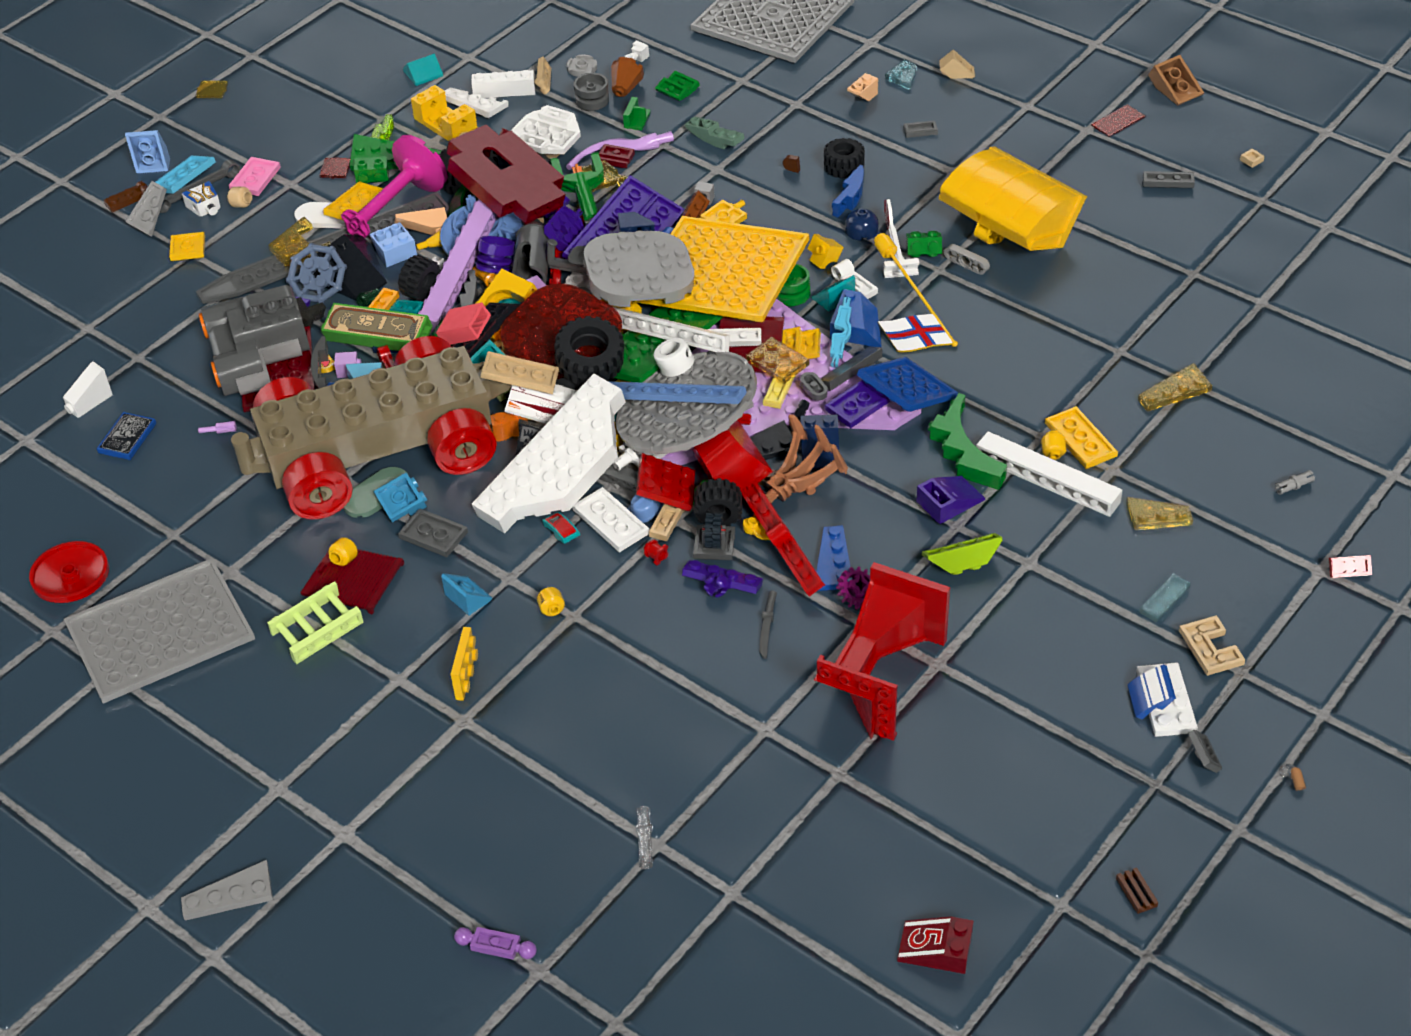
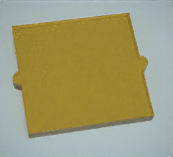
[196,81,228,98]

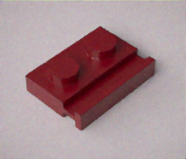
[599,144,635,168]

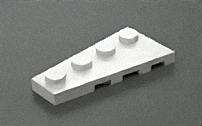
[445,88,508,118]

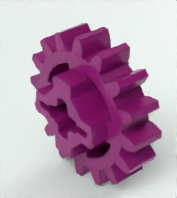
[836,566,870,610]

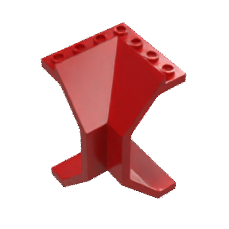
[814,562,950,741]

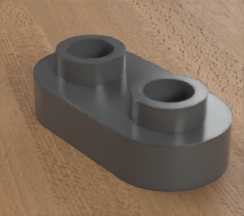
[800,372,828,401]

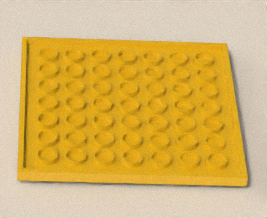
[636,216,809,322]

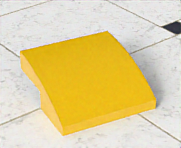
[781,326,821,359]

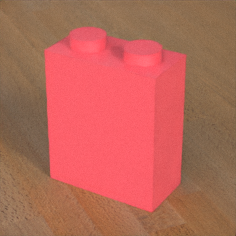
[436,302,491,345]

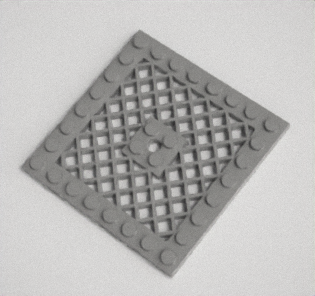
[691,0,854,63]

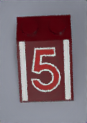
[897,916,974,974]

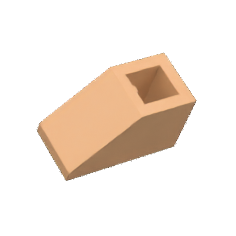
[847,73,878,101]

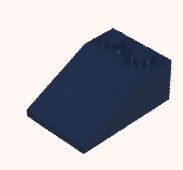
[801,415,839,471]

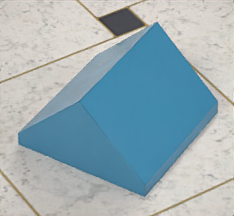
[441,573,492,616]

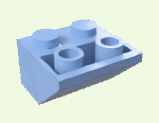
[370,222,417,267]

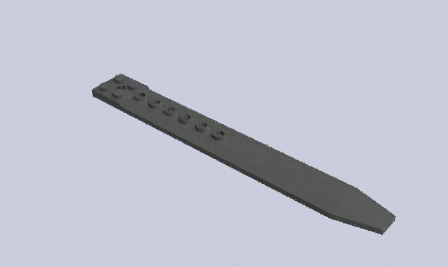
[196,192,449,304]

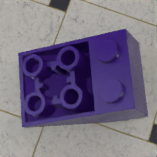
[916,476,985,524]

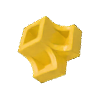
[807,234,844,269]

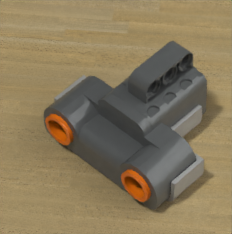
[199,285,310,396]

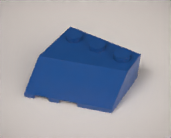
[830,289,881,347]

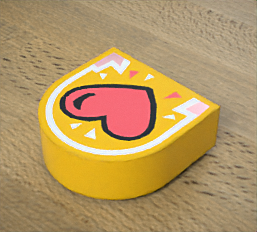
[321,354,335,373]

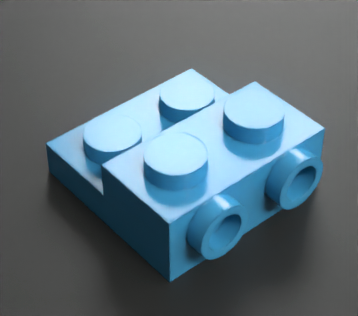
[373,473,427,523]

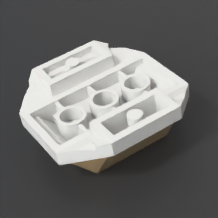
[512,105,581,161]

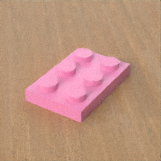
[229,157,281,196]

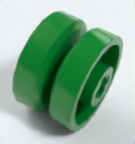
[776,264,811,306]

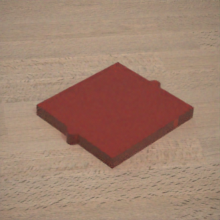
[319,157,351,179]

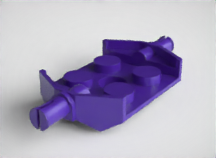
[544,205,585,251]

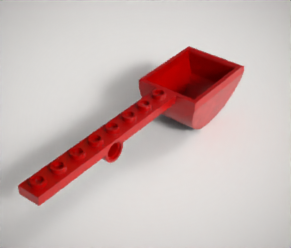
[692,420,825,597]

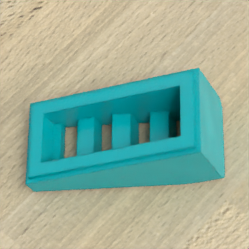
[389,299,424,314]

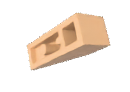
[394,207,447,235]

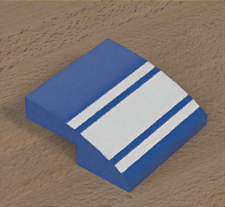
[1127,664,1176,719]

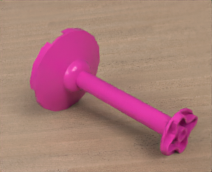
[341,135,448,238]

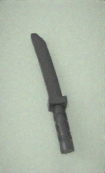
[759,591,777,659]

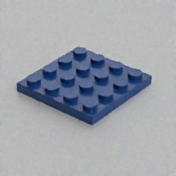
[857,357,958,412]

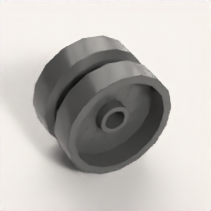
[574,72,609,111]

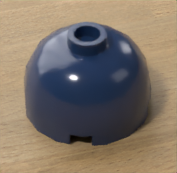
[845,209,879,241]

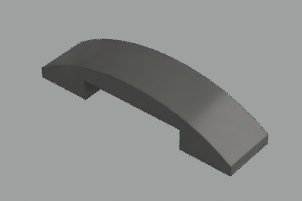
[311,336,328,389]

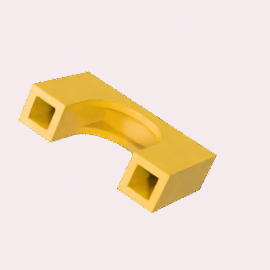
[475,269,539,347]

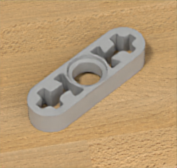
[944,244,990,275]

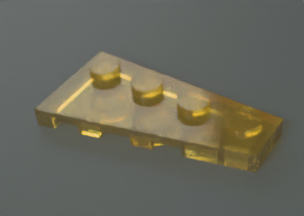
[1138,363,1213,411]

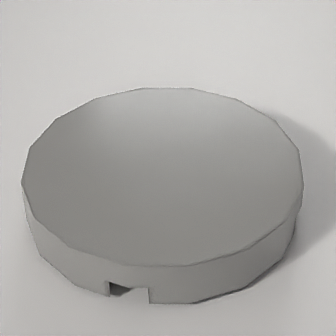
[567,54,597,77]

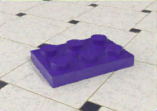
[825,380,890,429]

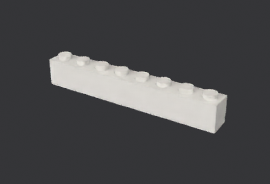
[976,432,1122,517]

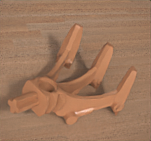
[766,414,848,503]

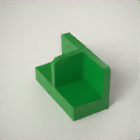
[623,97,651,130]

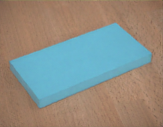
[155,155,216,194]

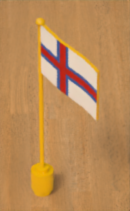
[874,233,958,352]

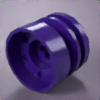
[476,236,515,274]

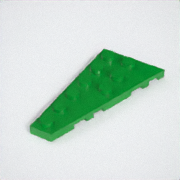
[350,134,442,171]

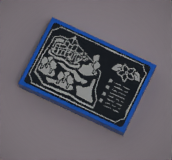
[97,412,157,460]

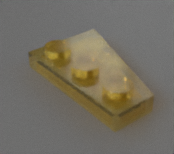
[1127,497,1193,530]

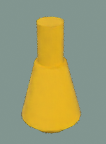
[416,231,442,250]

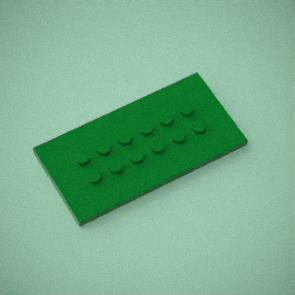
[596,306,723,383]

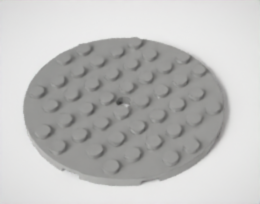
[616,351,757,454]

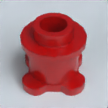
[644,540,668,565]

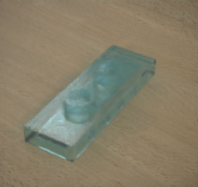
[1139,574,1191,622]

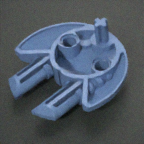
[440,195,523,270]

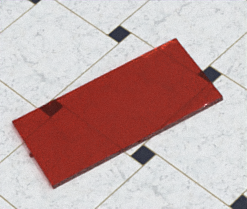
[1091,104,1146,137]

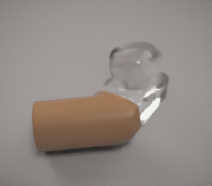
[1279,764,1306,791]

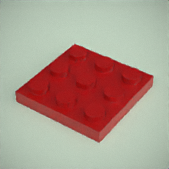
[636,453,695,511]

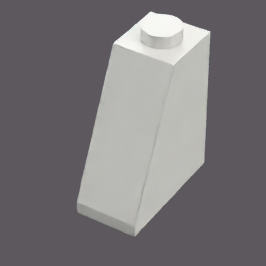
[63,362,113,418]

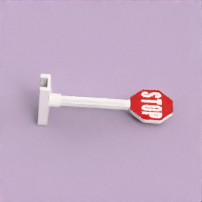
[884,199,919,278]

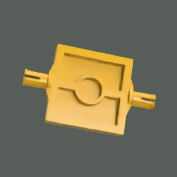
[700,200,747,224]

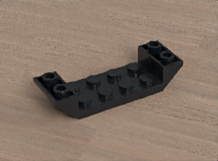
[452,302,533,358]

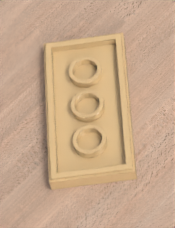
[480,351,559,394]

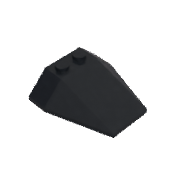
[313,234,387,302]

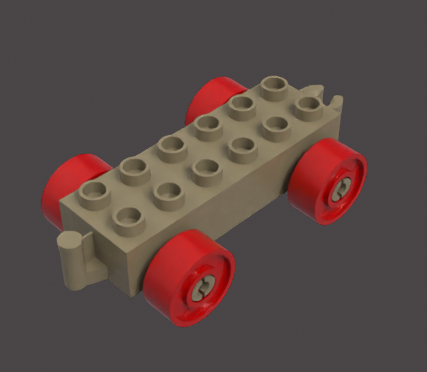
[231,336,512,519]

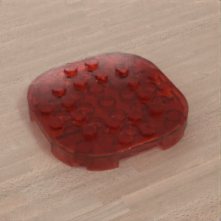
[500,284,623,380]

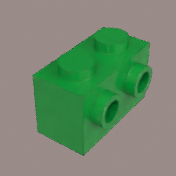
[354,156,389,183]
[906,231,942,257]

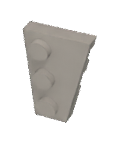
[125,181,167,237]

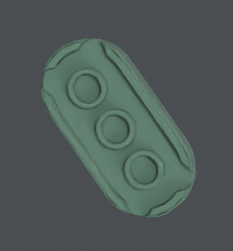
[344,467,409,518]

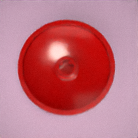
[29,541,109,603]

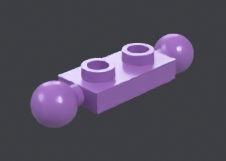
[454,927,537,960]

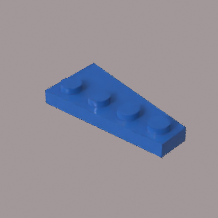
[817,525,853,591]

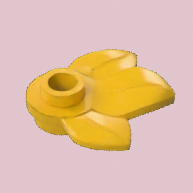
[742,514,770,540]

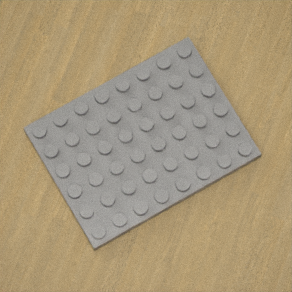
[64,558,255,704]

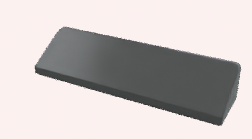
[820,347,882,391]

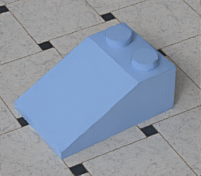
[125,130,170,173]

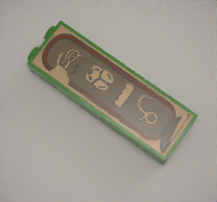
[321,303,433,351]

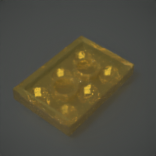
[746,337,810,384]

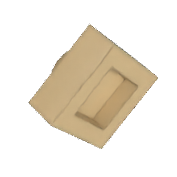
[1240,148,1264,168]

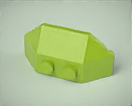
[922,533,1003,575]

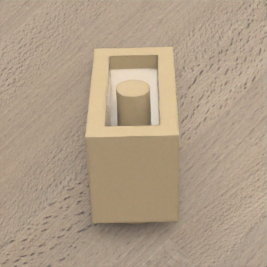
[939,49,975,79]

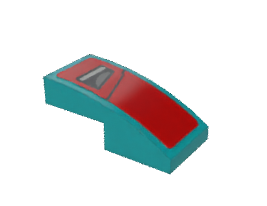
[542,512,580,544]

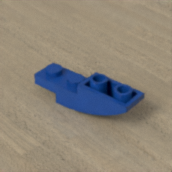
[831,165,864,217]

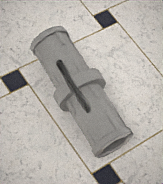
[1275,470,1315,495]

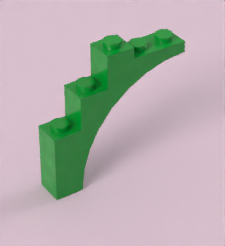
[928,393,1007,490]

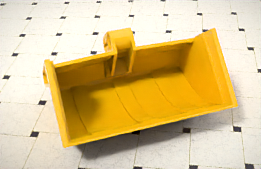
[939,147,1087,251]

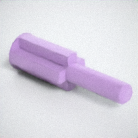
[198,421,237,434]

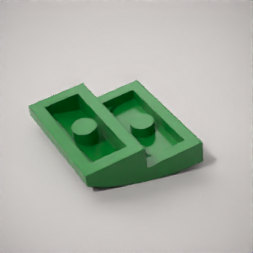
[655,71,700,101]

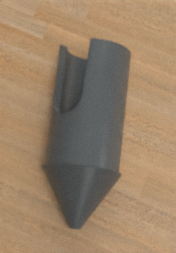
[511,219,549,285]

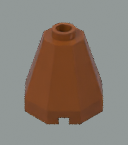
[611,57,644,97]

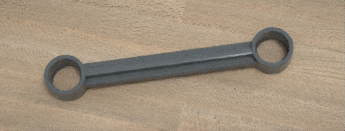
[160,159,240,213]

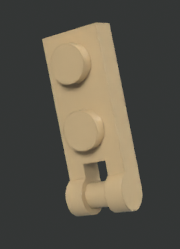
[534,56,551,94]
[649,504,686,541]

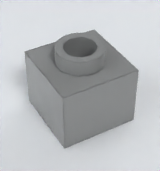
[694,181,715,205]

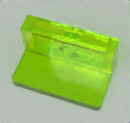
[371,114,394,141]

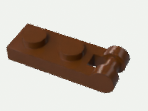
[104,181,148,213]

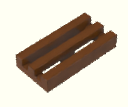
[1116,867,1159,914]

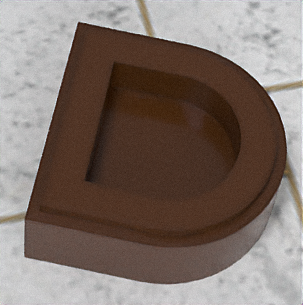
[783,155,800,173]

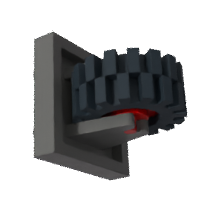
[693,513,735,560]

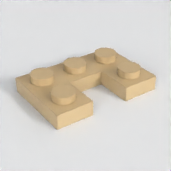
[1179,615,1245,676]

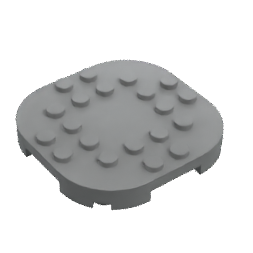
[583,231,694,307]

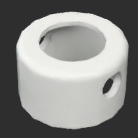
[653,338,695,377]

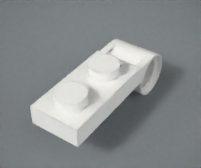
[831,259,878,299]

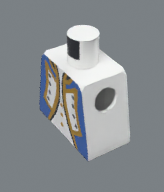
[182,181,220,217]

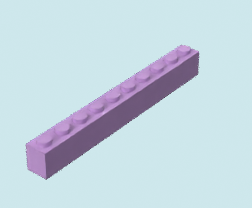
[418,199,498,332]

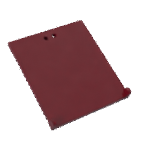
[719,316,784,373]
[300,549,405,615]

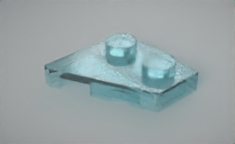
[885,59,917,90]

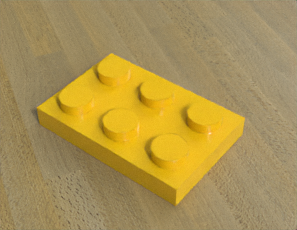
[451,627,478,701]

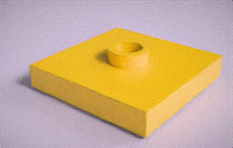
[169,232,205,261]

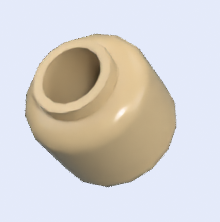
[227,187,252,208]

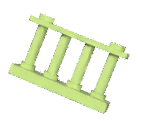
[267,581,364,665]

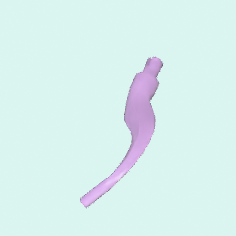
[566,131,674,170]

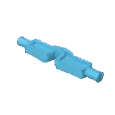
[830,297,851,368]

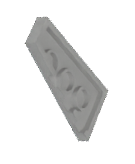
[181,860,273,921]

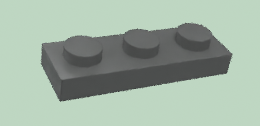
[1143,171,1195,188]

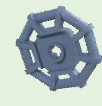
[286,243,347,304]

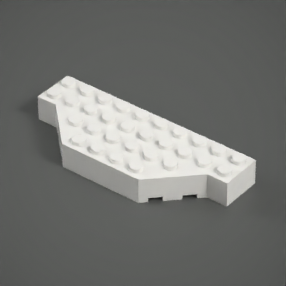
[472,374,626,534]

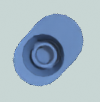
[628,495,664,523]

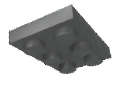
[398,508,468,557]

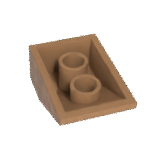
[1148,55,1204,106]

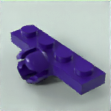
[682,560,763,598]

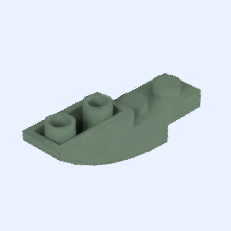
[685,117,745,149]

